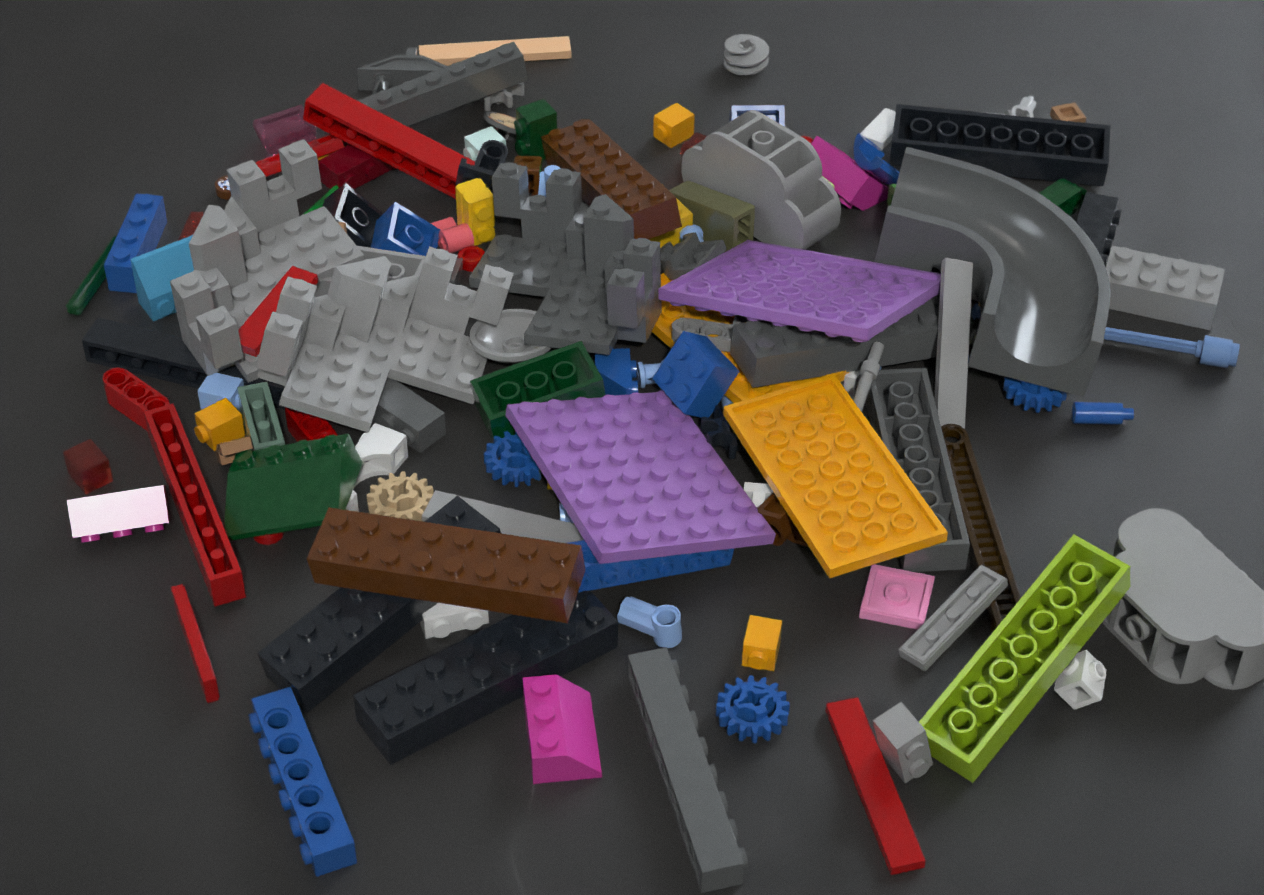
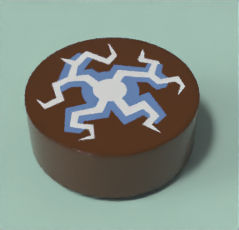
[215,175,231,200]

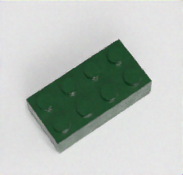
[470,341,606,442]

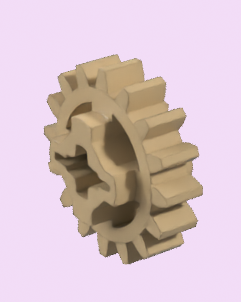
[367,471,434,521]

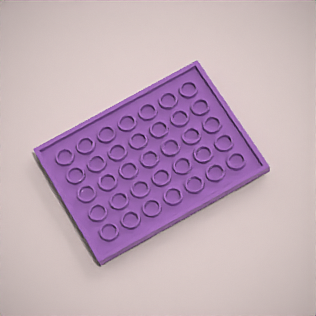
[658,240,941,342]
[505,390,776,564]

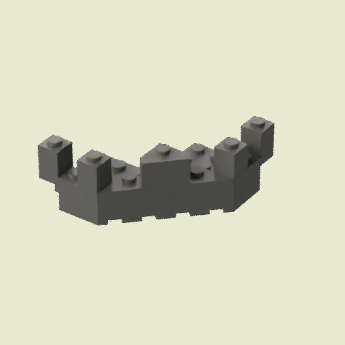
[469,162,662,355]

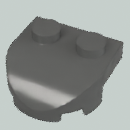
[660,232,727,280]

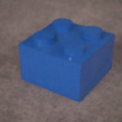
[652,331,740,418]

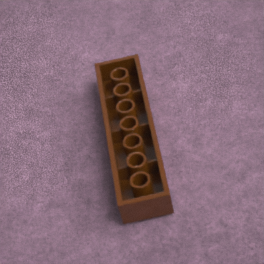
[541,119,682,240]
[307,507,586,623]

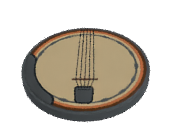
[483,111,517,141]

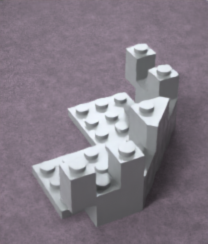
[170,139,365,383]
[256,246,514,432]

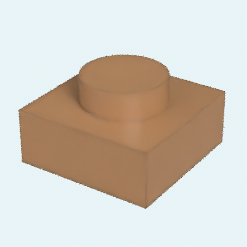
[1050,103,1086,123]

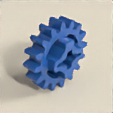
[1003,377,1067,413]
[484,431,542,487]
[716,675,790,743]

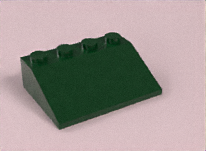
[224,434,363,541]

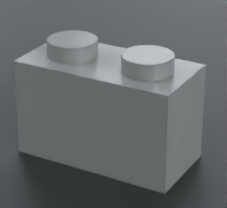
[873,702,933,783]

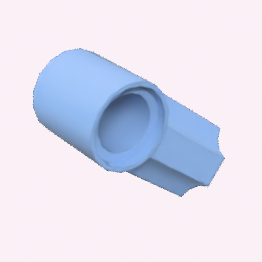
[617,596,682,648]

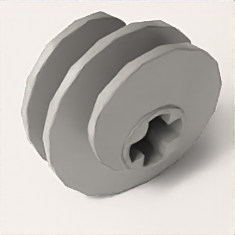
[724,34,769,75]

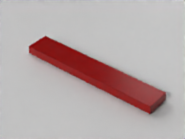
[825,697,926,875]

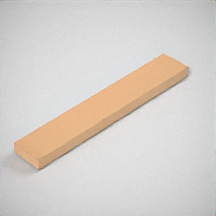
[419,36,572,66]

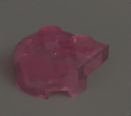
[253,104,316,155]

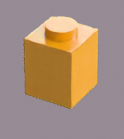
[653,103,695,148]
[194,398,245,451]
[742,615,782,671]

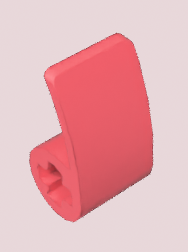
[430,217,474,253]

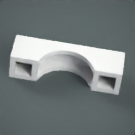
[346,423,408,512]

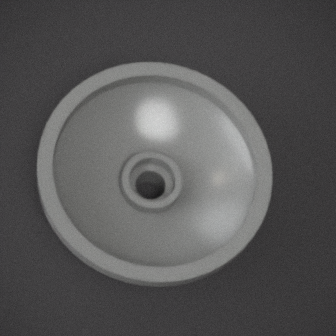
[470,309,552,364]

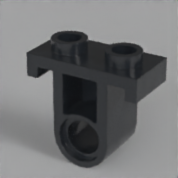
[455,140,508,194]

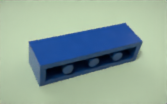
[104,194,167,293]

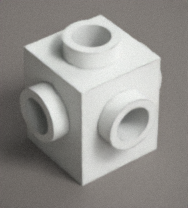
[1054,650,1107,710]

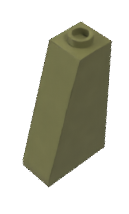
[669,180,755,253]

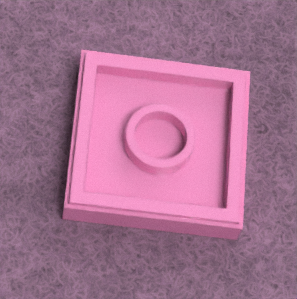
[859,564,935,630]

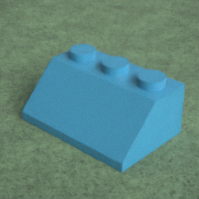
[130,235,194,321]

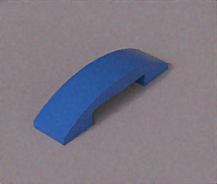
[854,133,900,184]

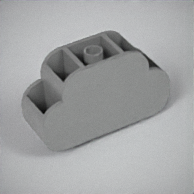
[682,110,841,250]
[1103,508,1264,690]

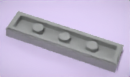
[898,565,1008,671]

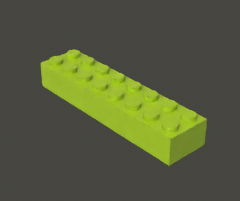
[919,534,1131,783]

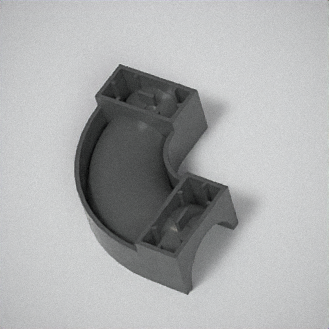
[874,147,1111,397]

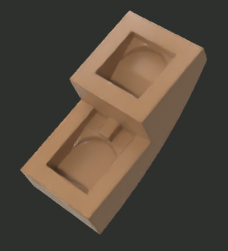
[216,436,253,465]

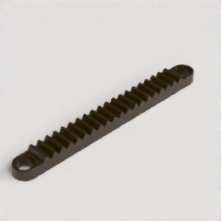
[941,424,1021,633]

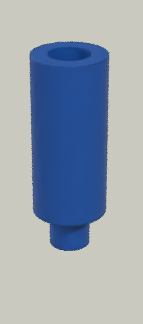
[1072,402,1134,425]

